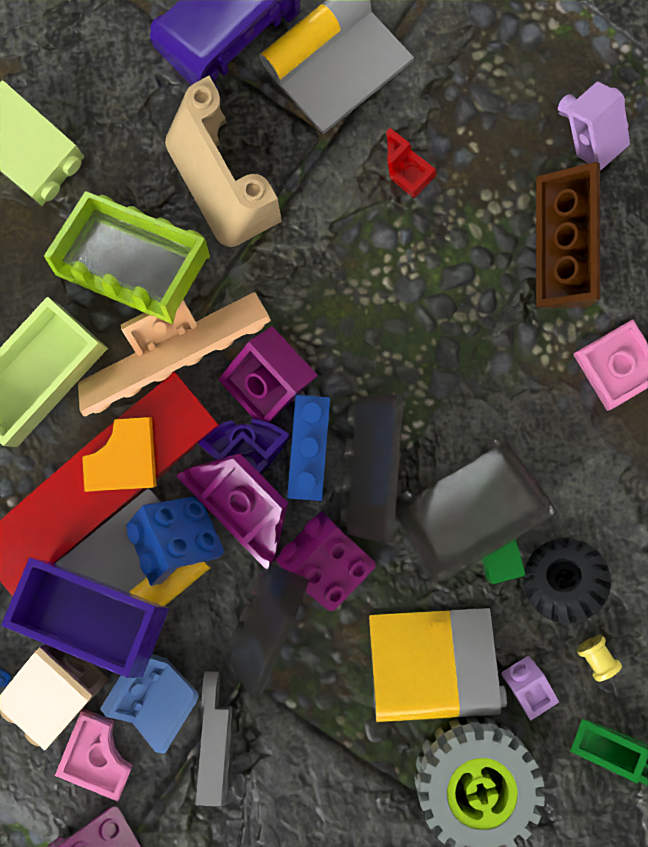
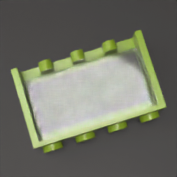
[44,191,210,324]

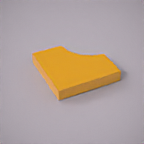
[83,417,157,492]

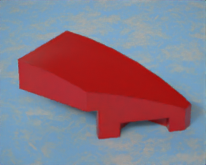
[386,128,437,199]

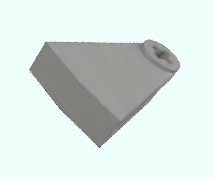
[195,671,232,806]

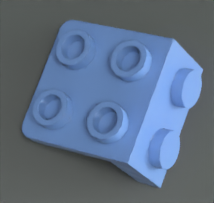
[100,654,198,754]

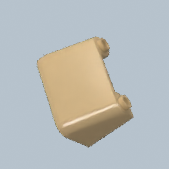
[165,76,282,247]

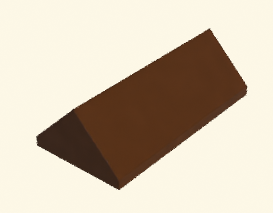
[536,161,600,308]

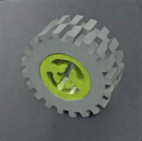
[415,716,545,847]

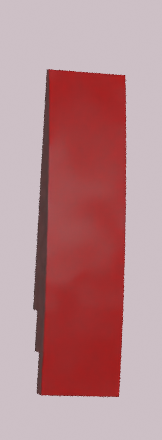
[0,372,219,596]

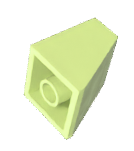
[0,80,84,206]

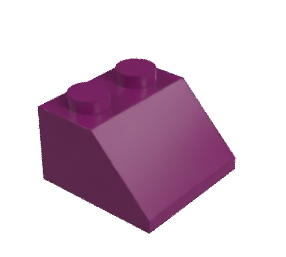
[218,326,318,423]

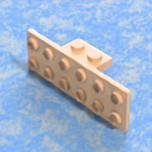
[78,292,271,416]

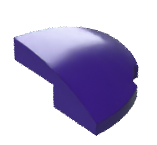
[198,419,290,475]

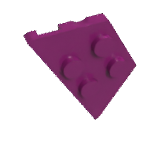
[176,453,288,569]

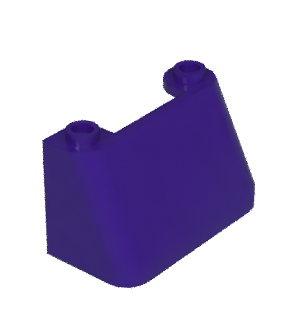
[150,0,300,90]

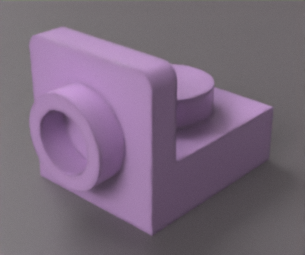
[501,656,559,721]

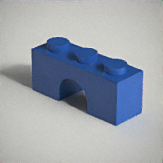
[287,395,330,501]

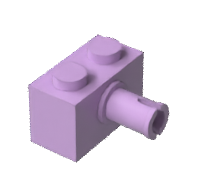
[558,81,630,170]

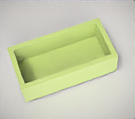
[0,297,108,447]

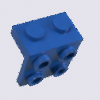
[126,496,224,586]

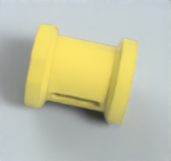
[576,635,622,682]

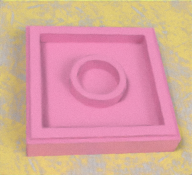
[573,319,648,411]

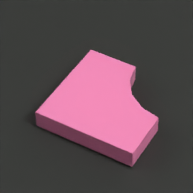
[55,708,133,801]

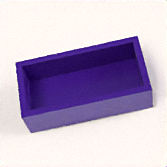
[1,557,169,678]

